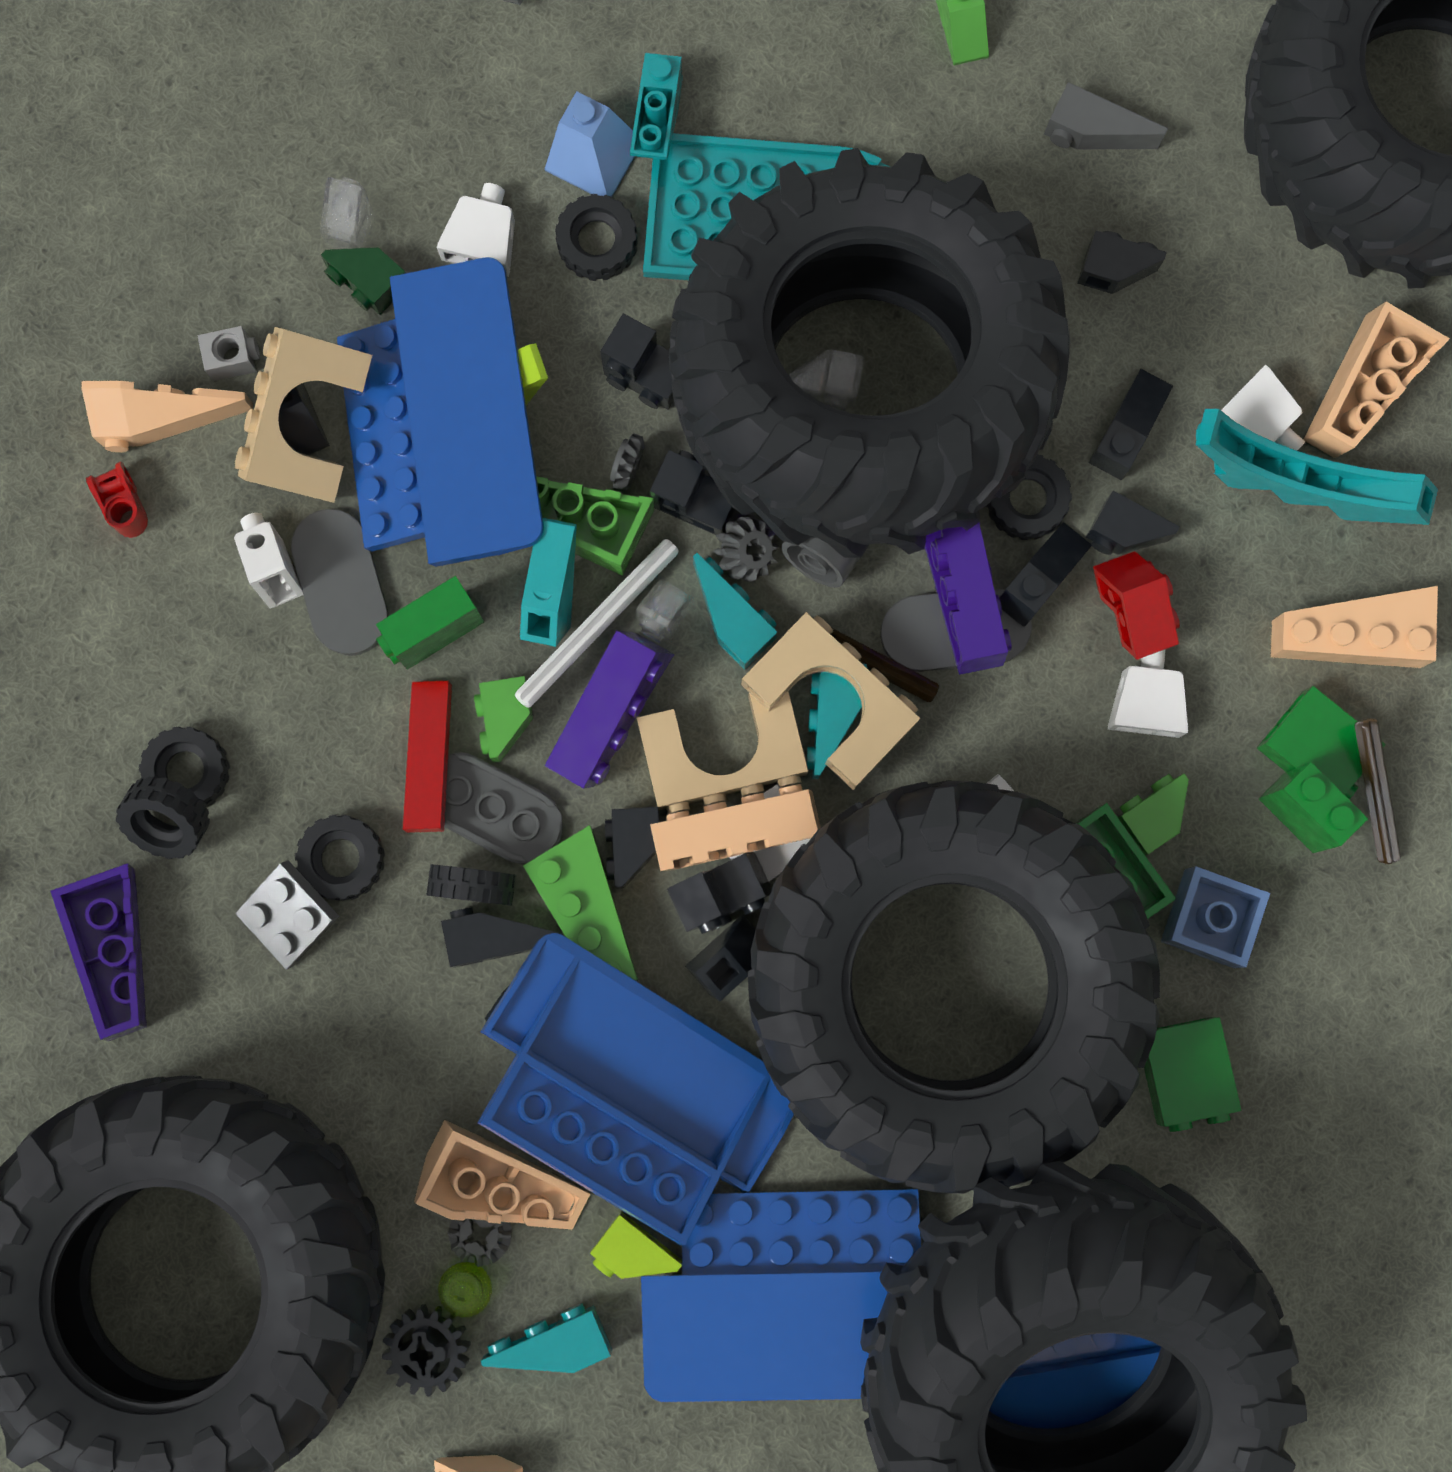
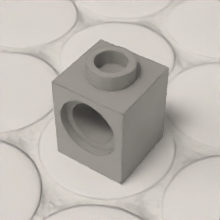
[197,326,260,382]

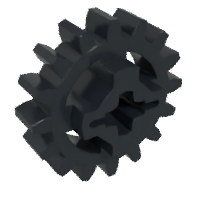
[382,1304,471,1397]

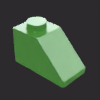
[936,0,989,65]

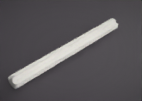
[515,539,679,708]

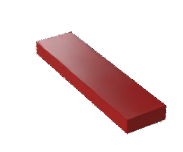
[403,681,452,833]

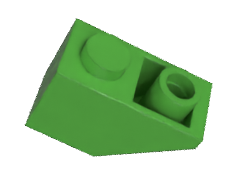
[474,676,533,763]
[1118,773,1189,855]

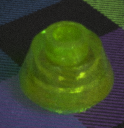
[438,1262,492,1318]

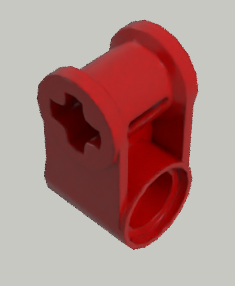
[86,461,148,538]

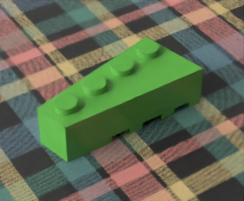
[536,476,655,576]
[523,825,639,981]

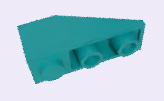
[630,53,683,160]
[520,518,577,647]
[693,553,778,670]
[806,664,867,779]
[481,1303,612,1373]

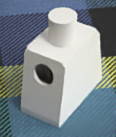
[437,183,515,277]
[1221,365,1305,450]
[234,513,303,609]
[1108,650,1188,738]

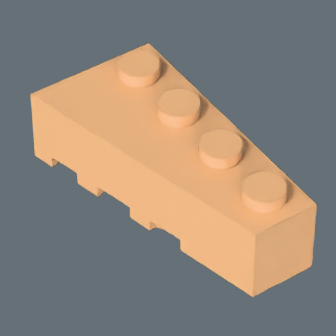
[1303,302,1450,458]
[1271,586,1438,668]
[650,784,821,871]

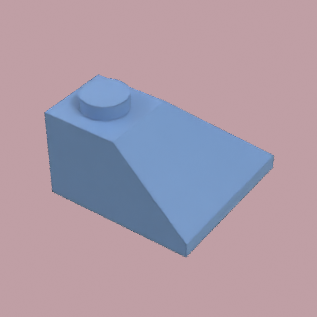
[545,91,635,198]

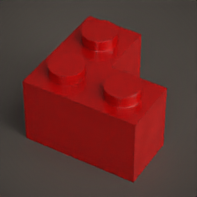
[1093,551,1180,660]

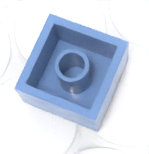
[1161,866,1270,968]

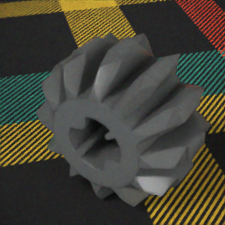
[713,517,780,582]

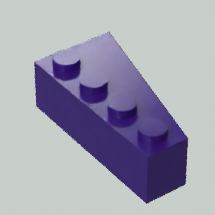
[545,630,675,789]

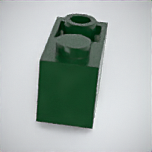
[321,247,406,315]

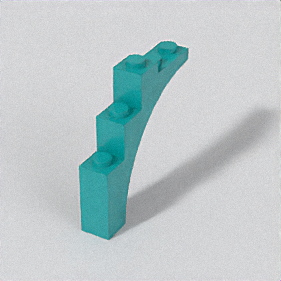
[1195,409,1438,525]

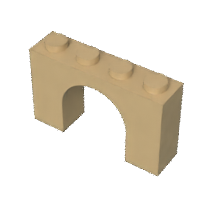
[235,327,372,503]
[741,612,920,790]
[637,692,808,815]

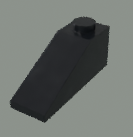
[1088,369,1173,480]
[999,522,1092,627]
[441,908,565,968]

